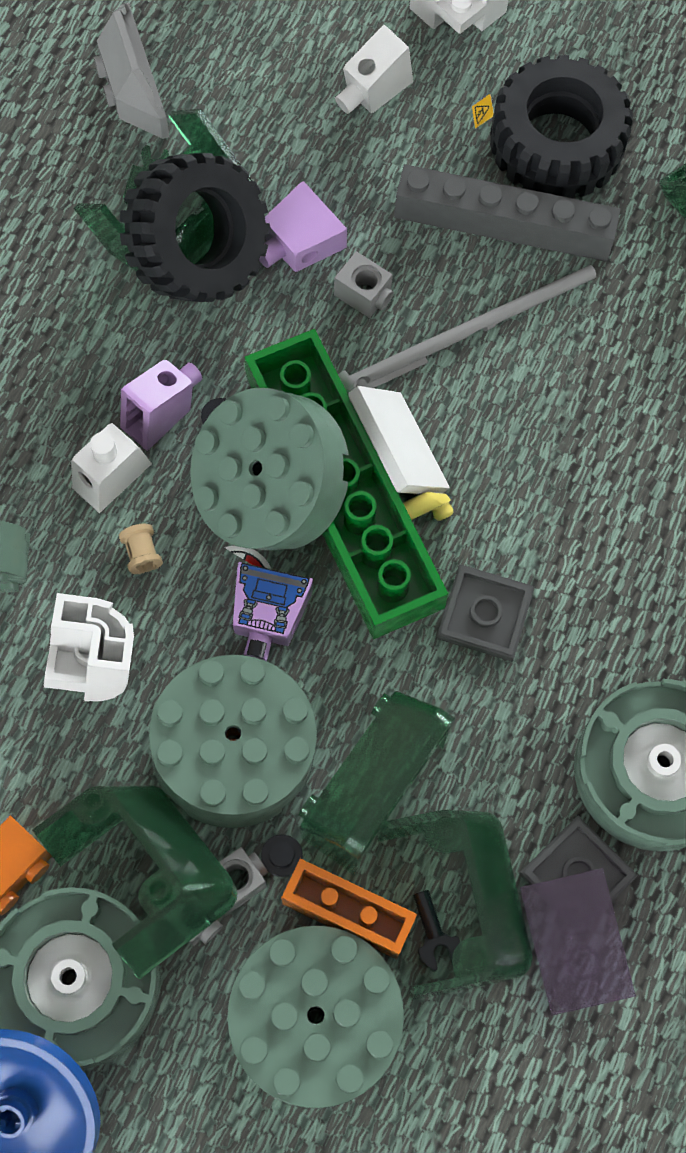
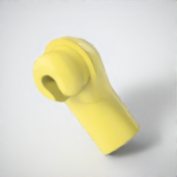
[403,492,453,521]

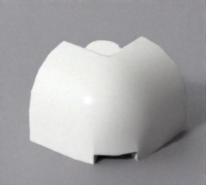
[410,0,508,34]
[44,593,134,701]

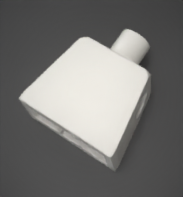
[335,25,413,114]
[71,423,152,513]

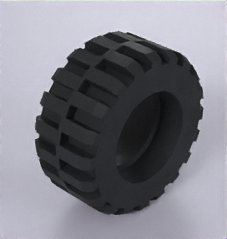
[490,55,633,199]
[119,153,270,302]

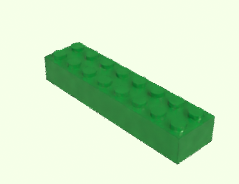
[244,329,448,640]

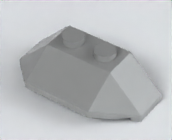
[94,2,169,139]

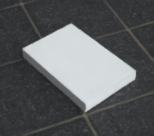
[348,386,450,494]

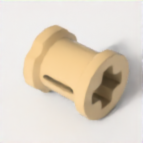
[119,524,163,574]

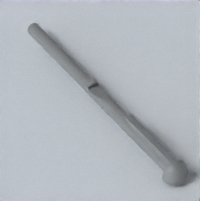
[338,265,596,393]

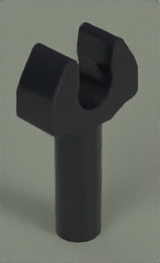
[413,890,461,972]

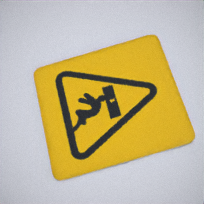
[472,94,494,129]

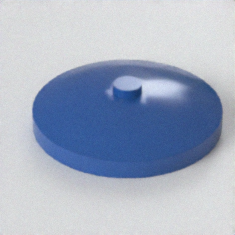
[0,1029,100,1153]

